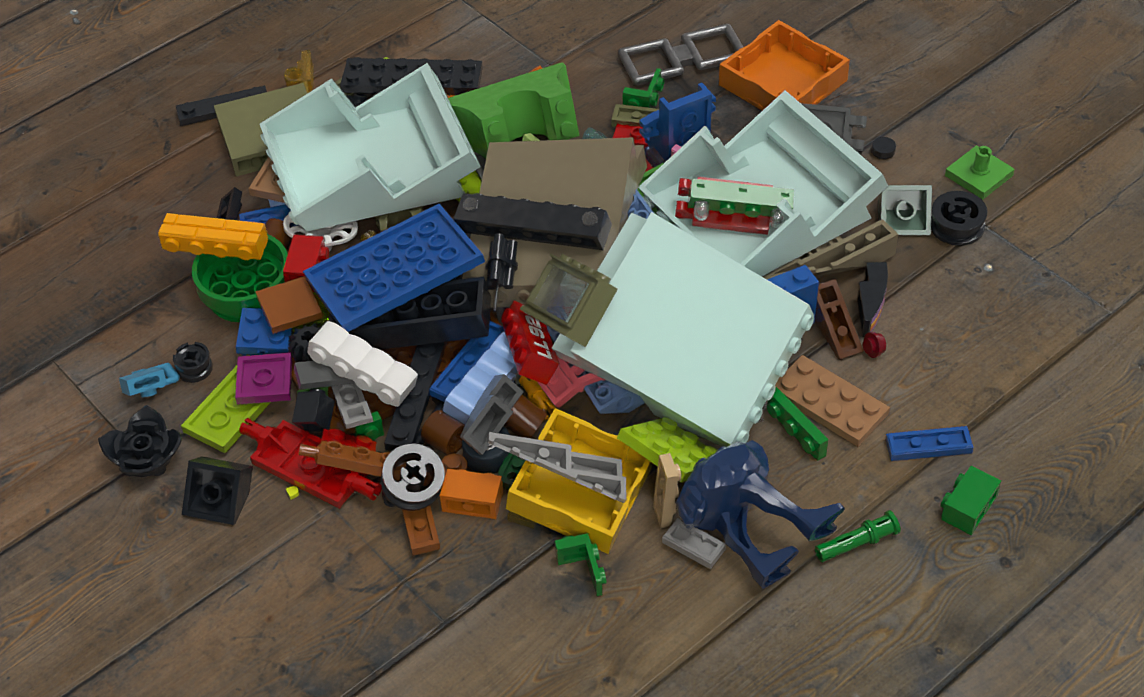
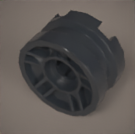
[173,342,213,383]

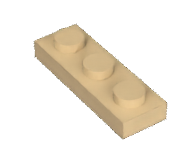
[653,453,681,528]

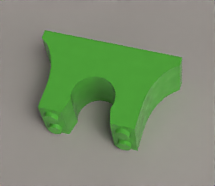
[448,62,580,159]

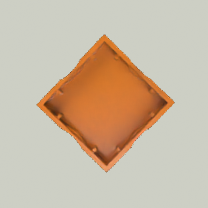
[719,20,850,111]

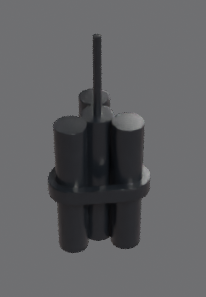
[485,233,518,311]

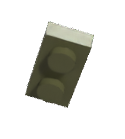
[611,104,659,127]

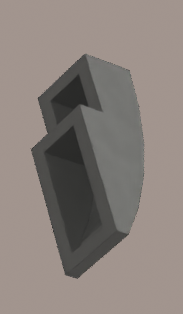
[460,374,523,455]

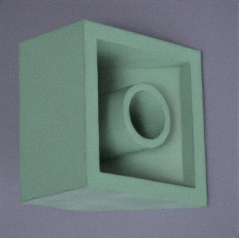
[878,185,932,235]

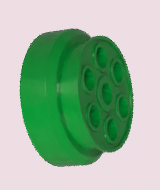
[192,234,288,323]

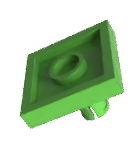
[945,145,1015,200]

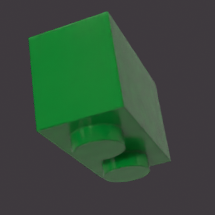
[940,466,1002,536]

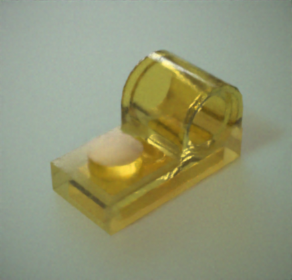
[284,50,314,93]

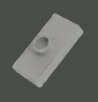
[662,518,726,569]

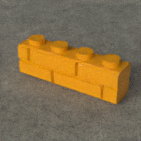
[158,213,268,260]

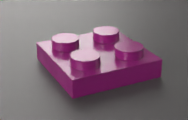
[235,353,292,404]

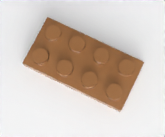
[775,355,890,447]

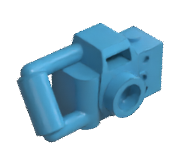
[119,363,180,397]

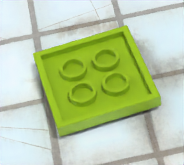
[617,417,717,483]

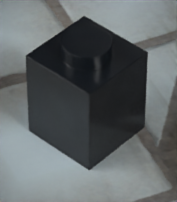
[292,388,335,432]

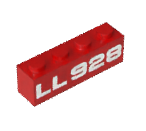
[501,301,560,385]

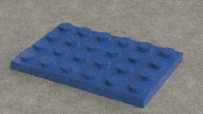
[303,204,485,332]

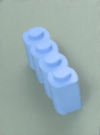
[443,332,518,424]

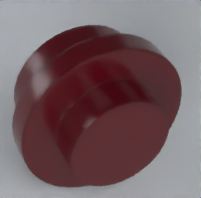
[862,332,886,358]

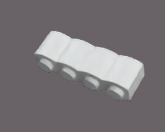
[307,321,418,407]

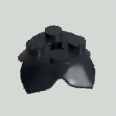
[98,405,182,477]

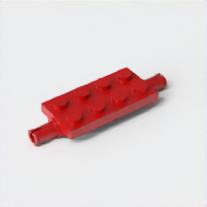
[239,418,382,509]

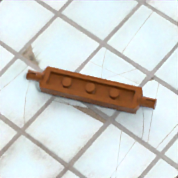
[299,441,445,486]

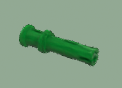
[815,510,901,563]

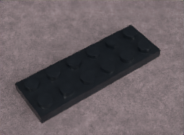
[340,57,483,95]

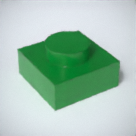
[354,411,384,441]

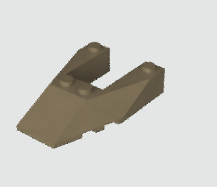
[762,219,898,279]

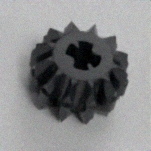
[288,323,323,363]

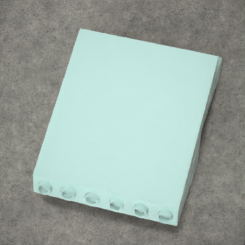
[260,63,481,231]
[638,90,888,277]
[552,212,814,447]

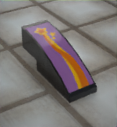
[857,262,888,337]

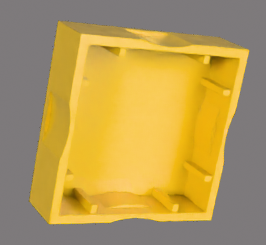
[506,408,653,554]

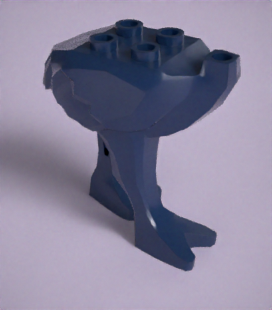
[676,440,845,589]

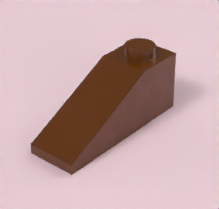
[815,279,863,360]

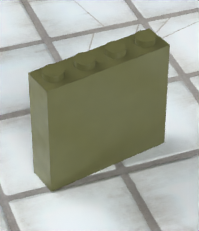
[214,83,308,176]

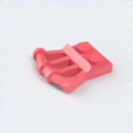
[538,356,605,408]

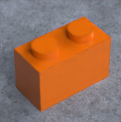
[440,469,503,519]

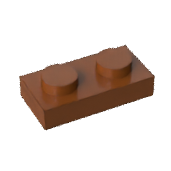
[402,506,440,556]

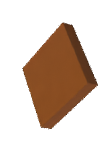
[256,276,323,334]

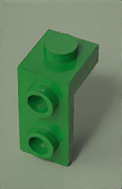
[622,68,665,108]
[555,533,607,596]

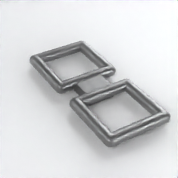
[618,24,743,85]

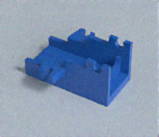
[639,83,716,166]

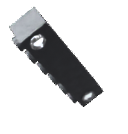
[454,193,612,250]

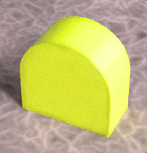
[286,486,299,500]

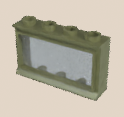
[520,253,618,347]

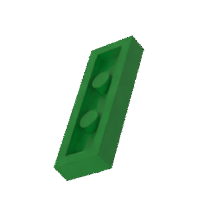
[767,387,829,461]

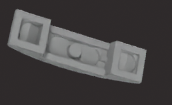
[331,383,373,429]

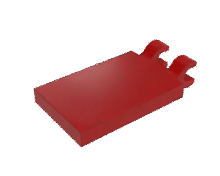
[675,177,773,235]

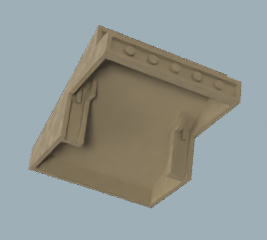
[462,137,647,308]

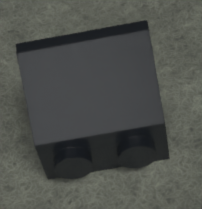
[181,456,253,525]

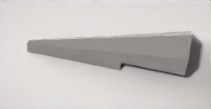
[486,432,627,503]

